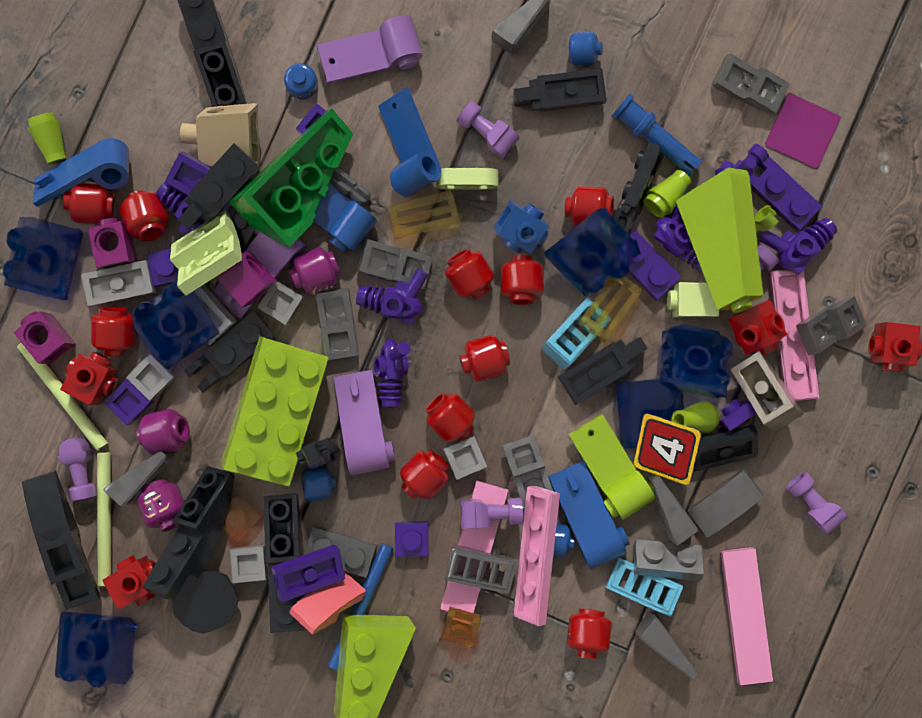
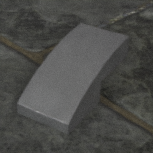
[711,54,790,114]
[357,239,433,289]
[315,287,359,360]
[796,296,867,355]
[503,435,553,510]
[687,469,764,538]

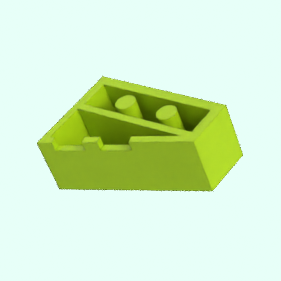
[334,614,416,718]

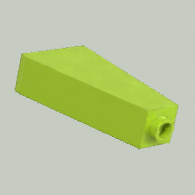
[676,168,763,313]

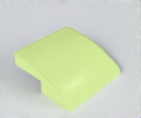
[170,210,242,295]

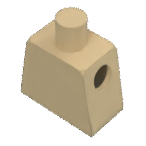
[180,103,260,166]

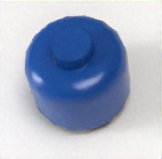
[569,32,603,66]
[284,63,318,99]
[302,467,336,501]
[553,524,575,558]

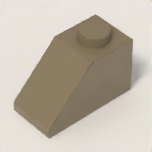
[730,351,804,432]

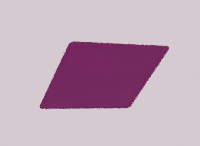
[765,93,841,169]

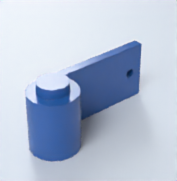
[378,88,441,197]
[33,138,129,207]
[313,183,378,253]
[548,461,630,570]

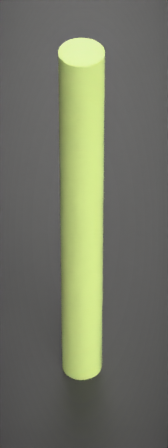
[17,343,108,451]
[97,452,111,586]

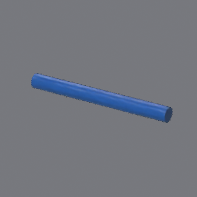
[328,543,394,670]

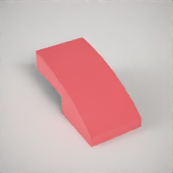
[289,571,366,635]

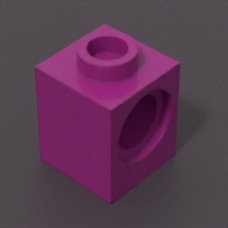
[88,218,138,269]
[216,251,277,307]
[13,311,76,364]

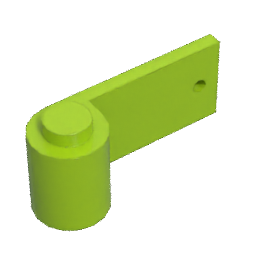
[568,414,656,521]

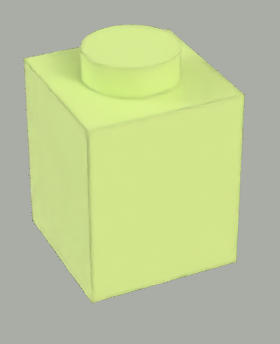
[667,282,719,318]

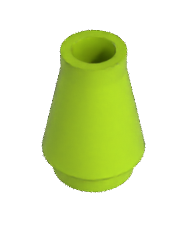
[27,112,67,164]
[643,170,691,218]
[671,401,720,434]

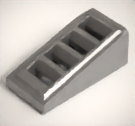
[491,0,551,54]
[103,451,175,506]
[647,474,698,546]
[444,544,518,594]
[635,612,697,679]

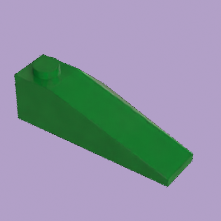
[229,108,354,248]

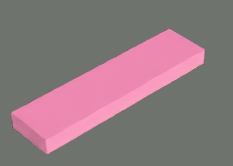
[768,269,819,401]
[440,480,508,618]
[513,486,560,626]
[720,547,773,685]

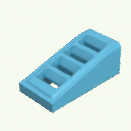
[541,297,611,370]
[605,557,683,617]

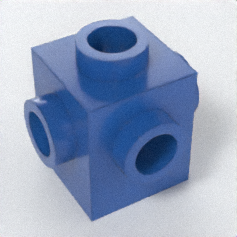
[494,199,549,254]

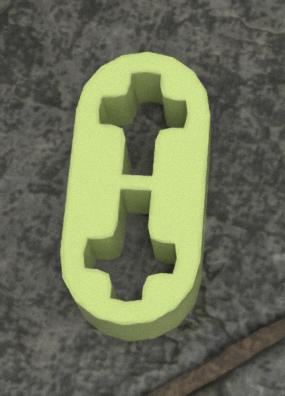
[436,168,499,190]

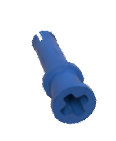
[611,93,703,176]

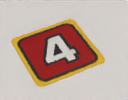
[634,414,701,485]

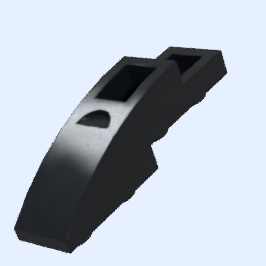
[177,0,247,107]
[141,466,235,601]
[22,470,100,610]
[263,493,306,633]

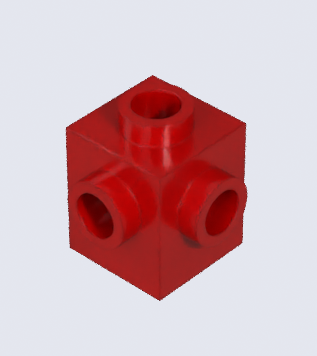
[728,299,788,355]
[868,322,922,372]
[60,351,118,405]
[102,555,156,609]

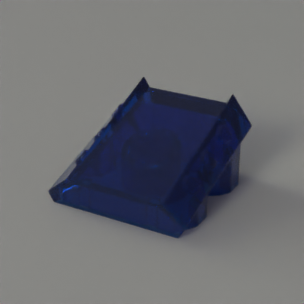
[544,208,641,296]
[3,217,83,300]
[132,281,220,370]
[660,324,733,398]
[614,375,684,449]
[55,611,138,688]

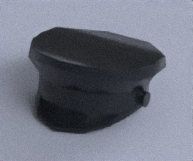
[172,569,239,634]

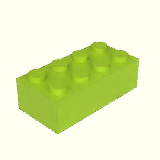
[220,336,329,487]

